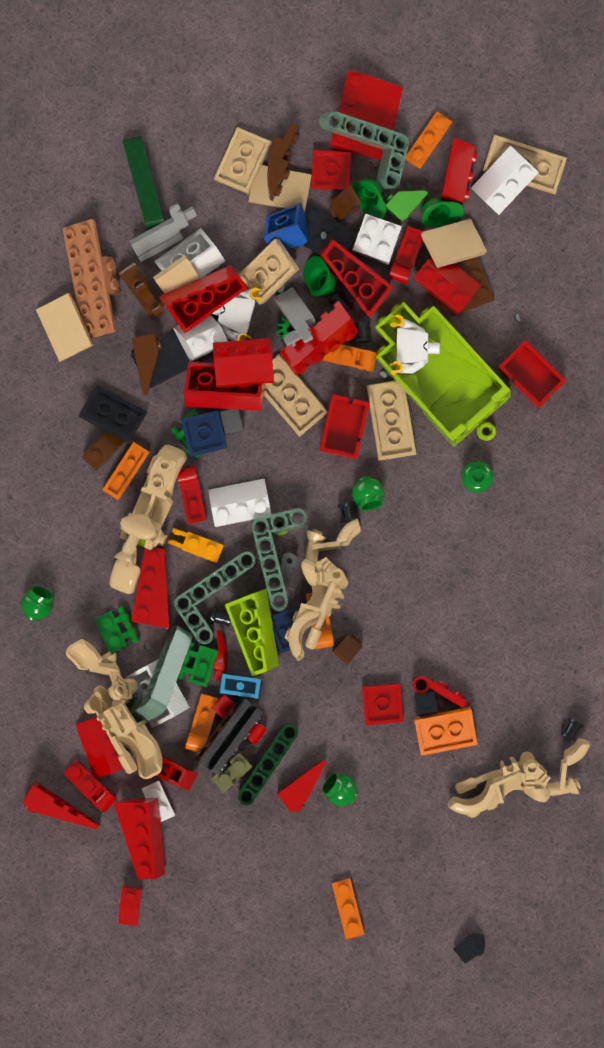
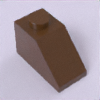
[332,634,362,665]

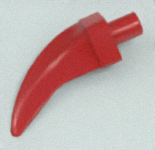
[213,629,228,681]

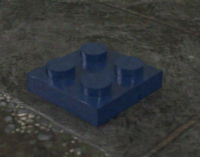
[181,411,228,457]

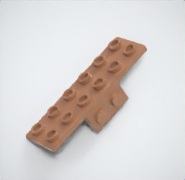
[63,219,120,339]

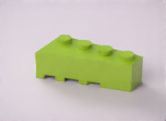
[225,588,279,676]

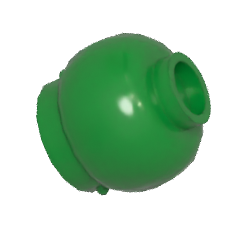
[461,461,494,493]
[352,476,384,511]
[20,586,54,621]
[322,772,358,807]

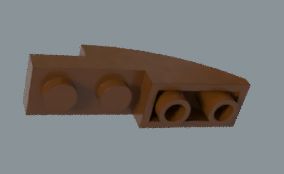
[267,123,300,201]

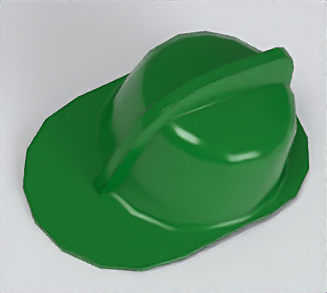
[352,177,386,219]
[420,197,464,227]
[303,256,337,296]

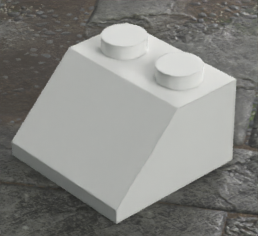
[173,315,228,362]

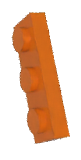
[405,111,452,170]
[102,442,150,501]
[332,878,365,939]

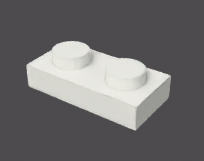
[142,780,175,822]

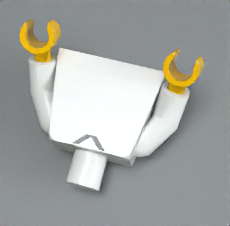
[212,287,263,341]
[389,315,440,375]

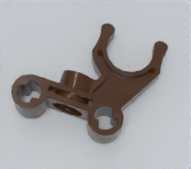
[118,261,165,318]

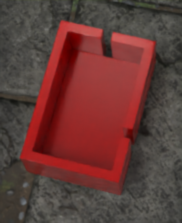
[497,340,567,409]
[319,394,370,460]

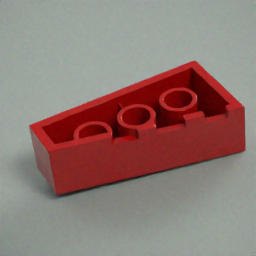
[319,239,393,318]
[159,265,247,333]
[279,301,359,376]
[131,547,170,629]
[113,798,165,879]

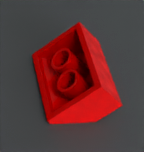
[441,138,478,205]
[413,257,482,316]
[213,338,274,388]
[75,717,125,778]

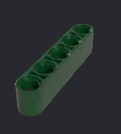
[122,135,164,230]
[238,723,298,806]

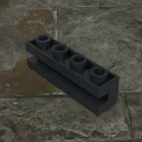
[194,696,263,775]

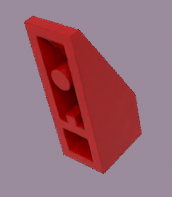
[135,756,198,791]
[277,759,326,813]

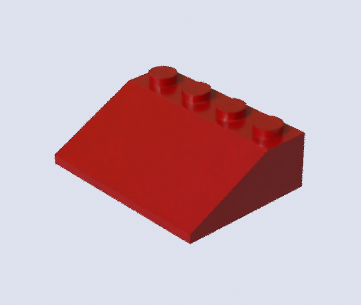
[330,70,403,160]

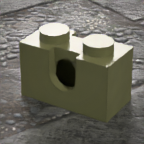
[211,751,253,793]

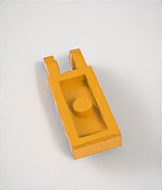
[167,528,224,563]

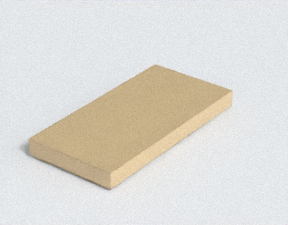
[482,134,567,195]
[264,354,328,437]
[366,381,416,461]

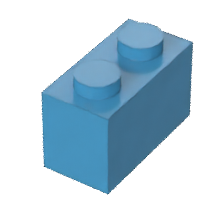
[220,674,261,698]

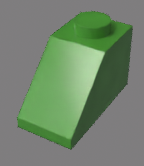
[385,191,428,224]

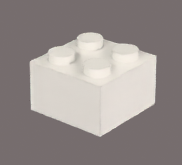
[352,214,402,265]

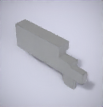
[129,203,197,262]
[274,287,316,347]

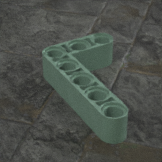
[319,111,409,189]
[252,508,307,611]
[174,552,256,644]
[127,625,193,722]

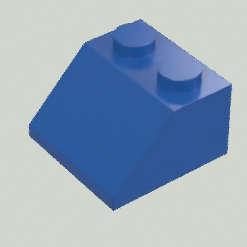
[263,203,309,251]

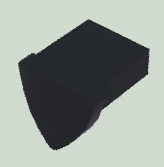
[453,933,485,963]

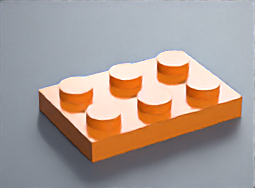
[414,707,478,756]

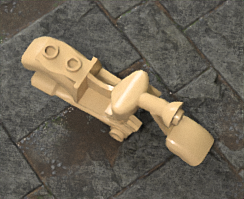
[109,445,187,594]
[285,518,361,661]
[66,639,163,779]
[447,738,590,818]

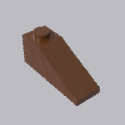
[329,185,360,222]
[132,334,162,396]
[82,432,125,471]

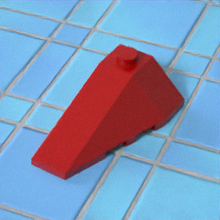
[22,782,101,829]

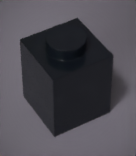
[415,692,437,717]

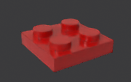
[311,150,351,191]
[362,684,404,725]

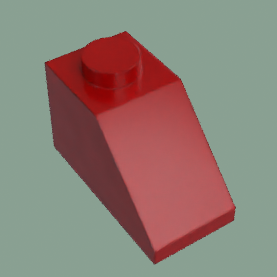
[118,885,143,926]

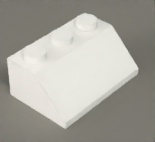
[471,146,539,215]
[154,228,225,278]
[208,479,272,527]
[125,659,190,728]

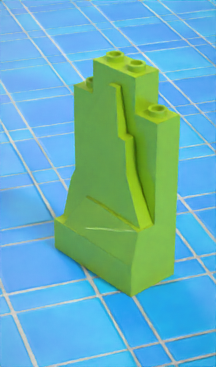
[375,302,511,448]

